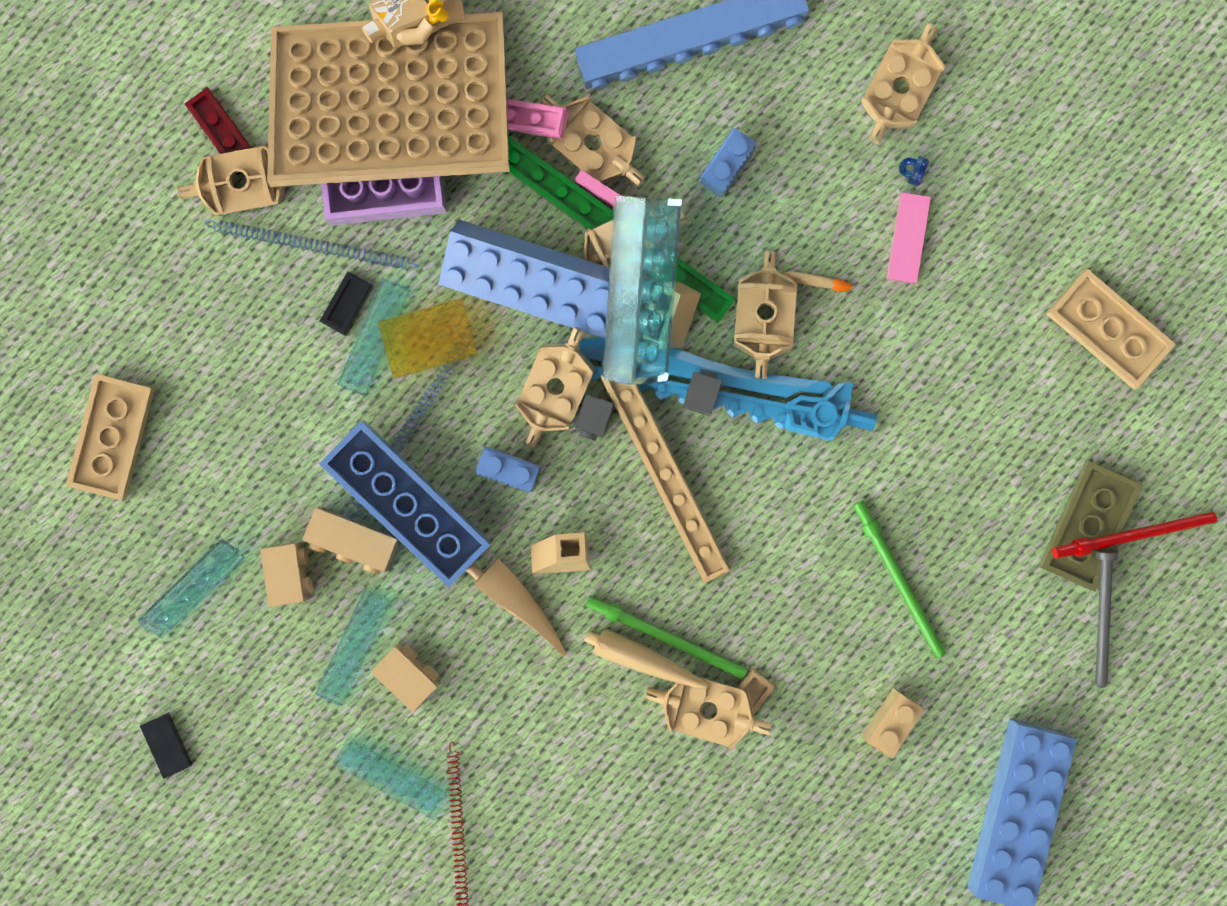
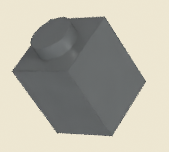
[682,369,722,417]
[575,395,614,441]

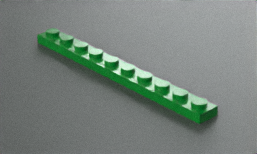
[508,135,735,323]

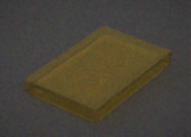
[377,298,478,379]

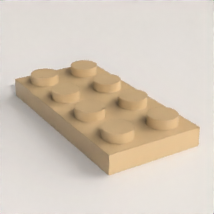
[1046,268,1176,389]
[66,373,155,501]

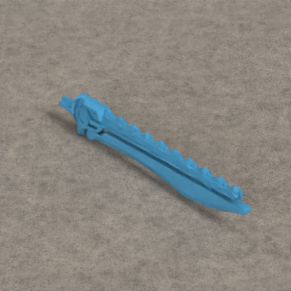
[558,337,877,441]

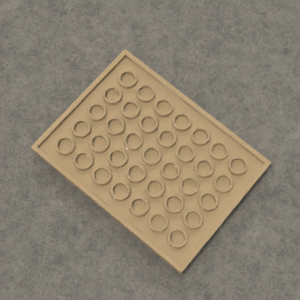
[267,12,510,187]

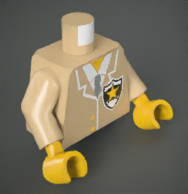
[362,0,449,48]

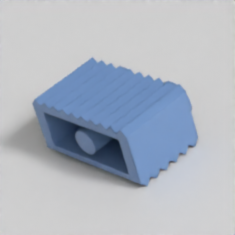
[699,128,756,197]
[476,446,542,493]

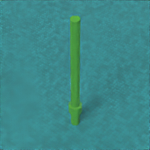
[853,500,946,658]
[585,595,747,679]

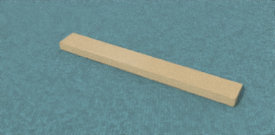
[600,363,731,583]

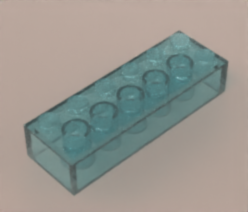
[603,195,682,385]

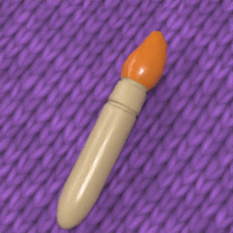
[782,271,853,292]

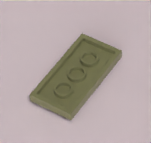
[1038,461,1143,592]

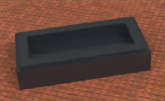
[319,271,374,336]
[140,712,193,779]

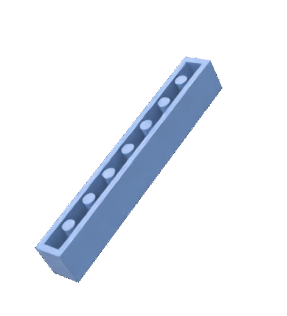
[575,0,809,90]

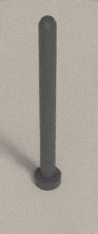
[1095,549,1118,688]

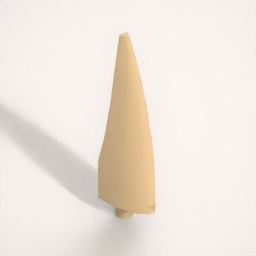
[466,558,566,657]
[584,628,709,690]

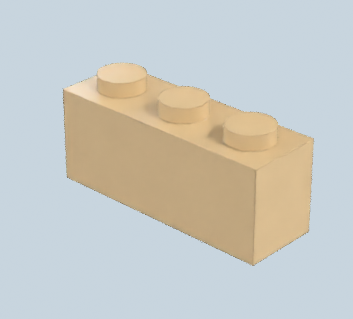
[302,506,400,574]

